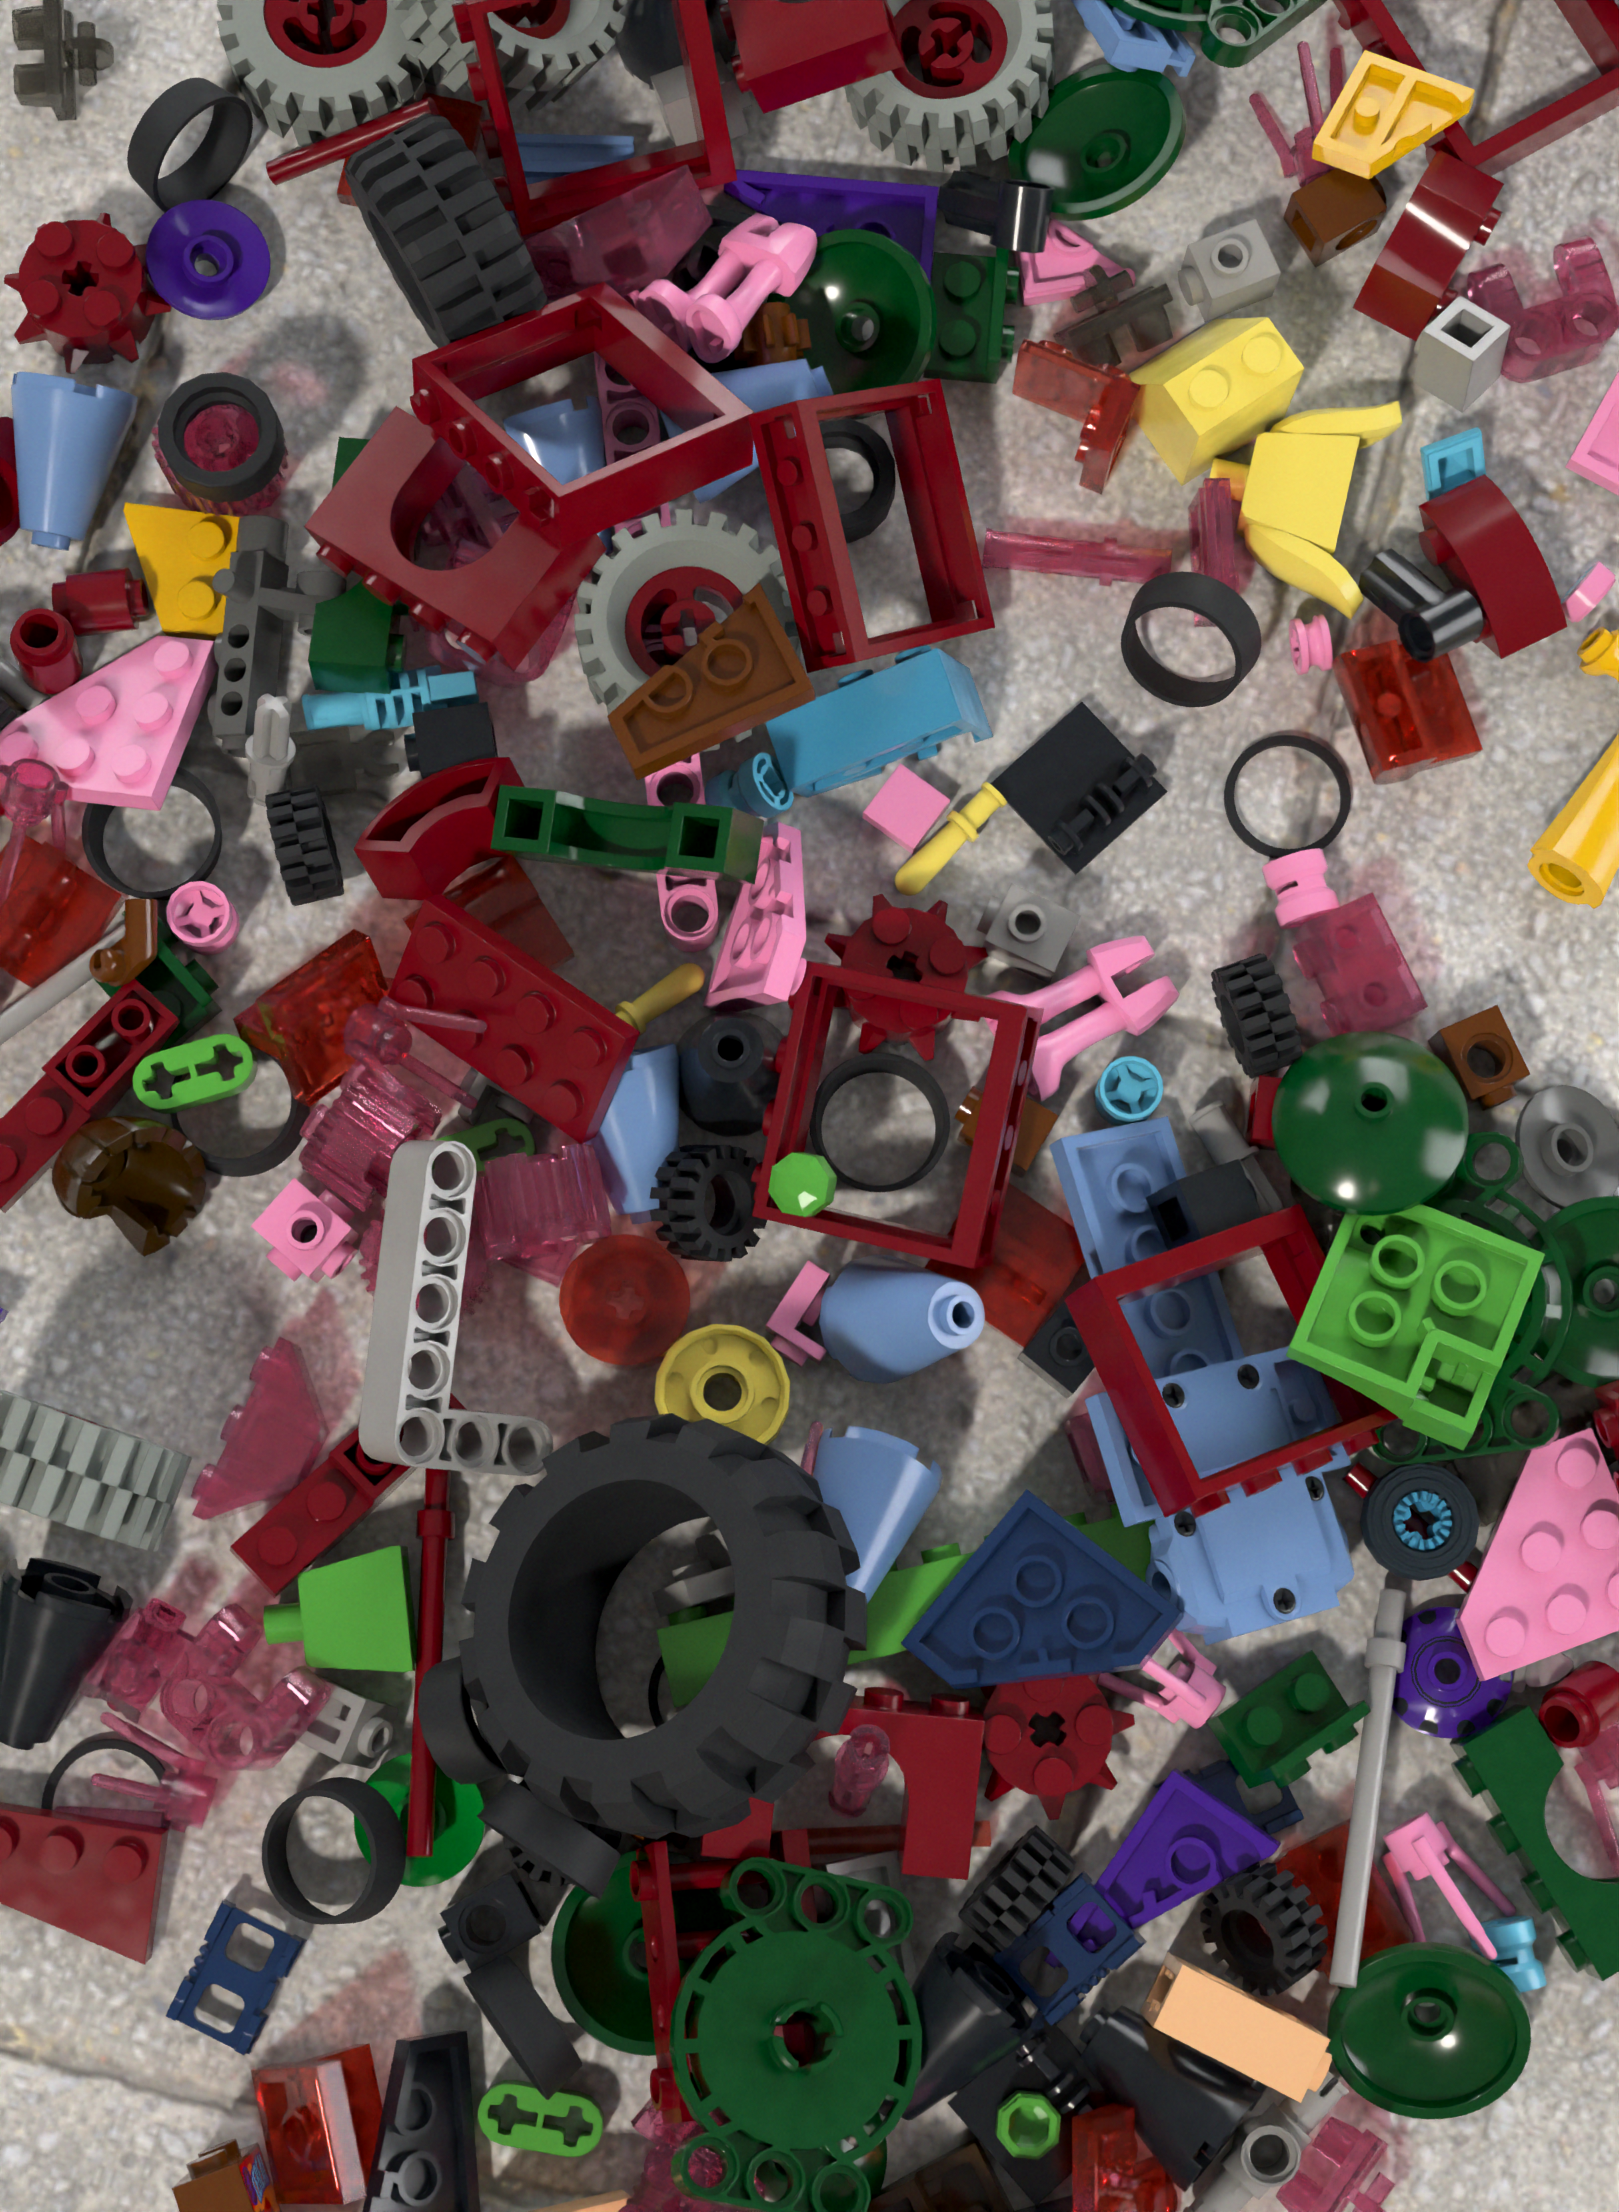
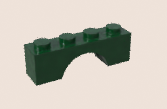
[308,437,421,694]
[491,785,764,884]
[1450,1704,1619,1981]

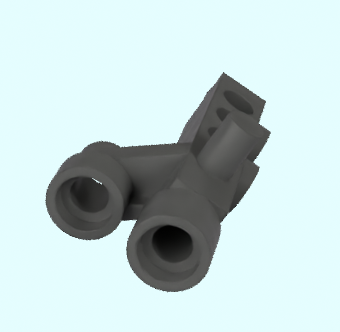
[207,515,347,758]

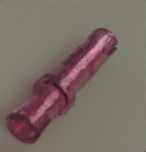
[982,528,1173,587]
[828,1724,891,1819]

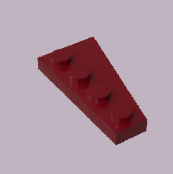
[0,1802,169,1965]

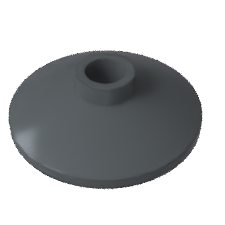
[1515,1085,1619,1209]

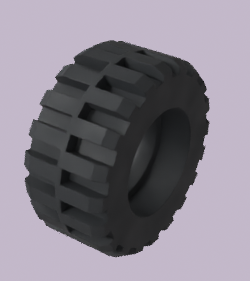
[344,114,549,348]

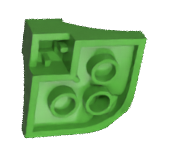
[1286,1204,1545,1451]

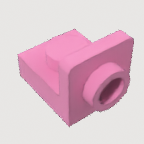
[765,1260,830,1367]

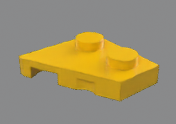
[1312,50,1475,179]
[123,502,241,642]

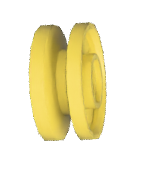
[654,1324,790,1446]

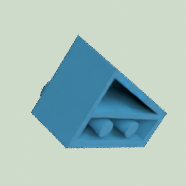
[766,645,993,798]

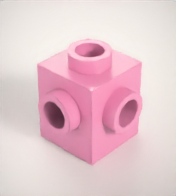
[251,1178,360,1283]

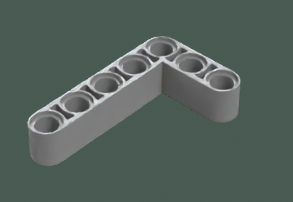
[358,1140,553,1476]

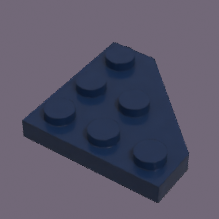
[901,1489,1184,1689]

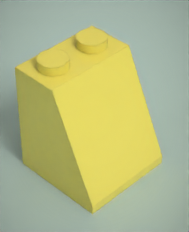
[1113,317,1305,486]

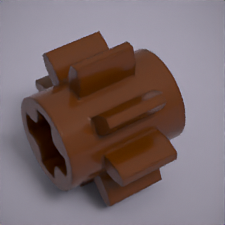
[733,302,812,367]

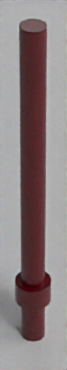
[406,1468,456,1857]

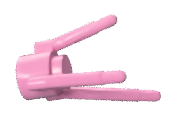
[1097,1628,1226,1729]
[1380,1811,1516,1960]

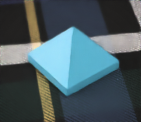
[1420,427,1486,501]

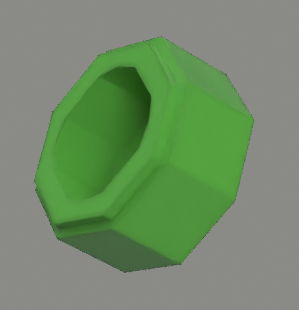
[768,1152,837,1217]
[995,2090,1061,2160]

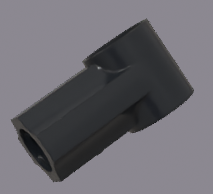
[937,170,1055,253]
[1358,548,1483,663]

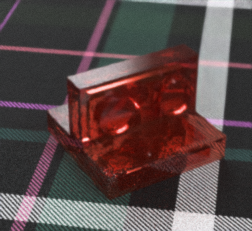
[0,829,126,989]
[233,929,405,1107]
[924,1182,1085,1350]
[251,2043,383,2204]

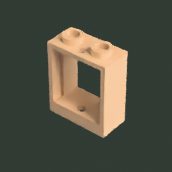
[1139,1952,1332,2103]

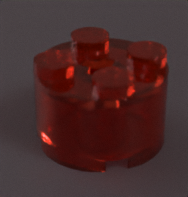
[559,1234,692,1371]

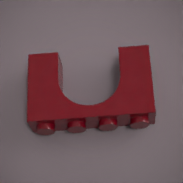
[719,0,905,114]
[304,406,607,671]
[700,1687,985,1880]

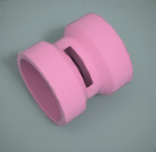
[1262,848,1341,929]
[166,881,240,955]

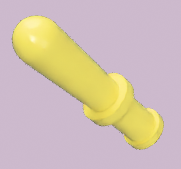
[895,781,1007,896]
[615,963,705,1036]

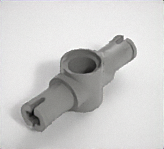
[1183,2071,1349,2212]

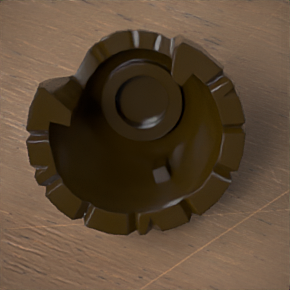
[52,1115,206,1257]

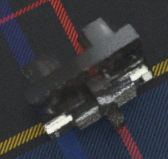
[12,0,114,121]
[1053,264,1173,377]

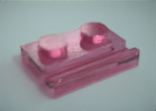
[1188,478,1240,627]

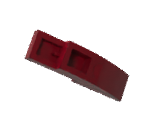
[0,978,180,1213]
[230,1393,466,1598]

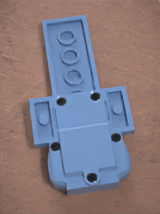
[1049,1116,1355,1646]

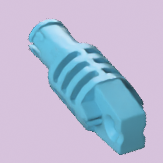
[302,665,479,735]

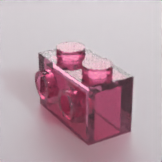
[1293,892,1428,1036]

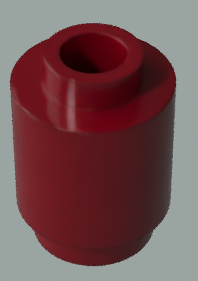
[51,567,149,637]
[10,608,83,694]
[1538,1661,1619,1748]

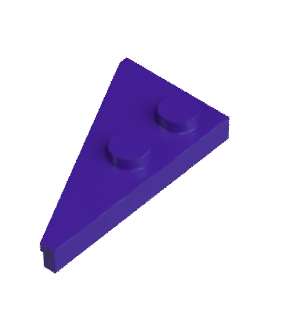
[724,169,939,282]
[1044,1768,1281,1969]

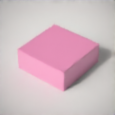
[862,763,951,854]

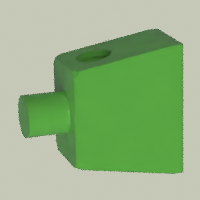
[264,1545,417,1672]

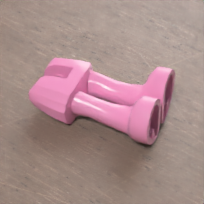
[637,213,818,363]
[984,935,1180,1103]

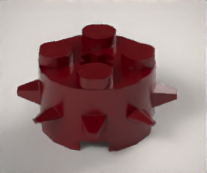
[4,213,172,374]
[824,894,988,1062]
[979,1674,1135,1820]

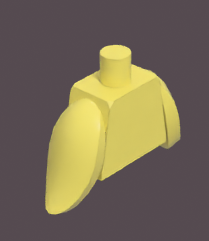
[1206,401,1403,620]

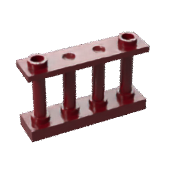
[629,1828,817,2125]

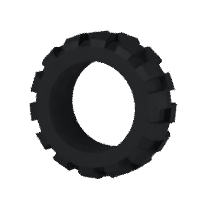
[459,1413,867,1840]

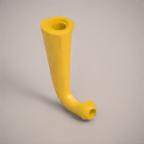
[1527,627,1619,909]

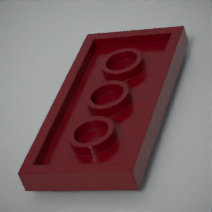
[384,893,640,1144]

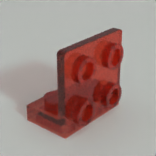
[1012,339,1141,494]

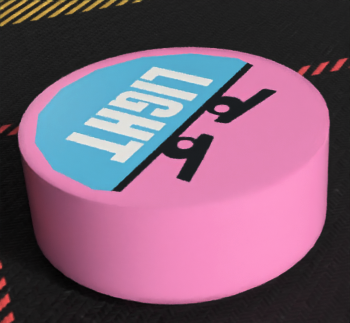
[1560,561,1616,623]

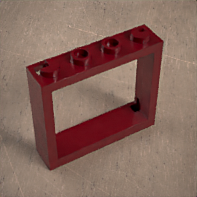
[451,0,737,236]
[1332,0,1619,176]
[410,281,755,549]
[748,378,995,673]
[751,960,1044,1269]
[1064,1203,1399,1519]

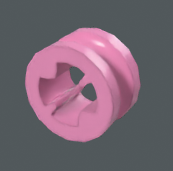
[1289,614,1333,675]

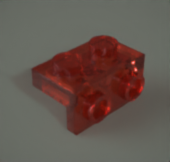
[1272,1818,1414,1986]

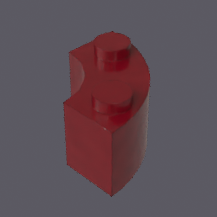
[1352,149,1504,341]
[1419,474,1567,659]
[353,757,525,901]

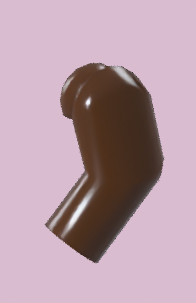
[89,899,158,987]

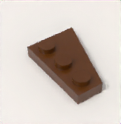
[607,583,816,781]

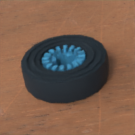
[1360,1463,1480,1581]

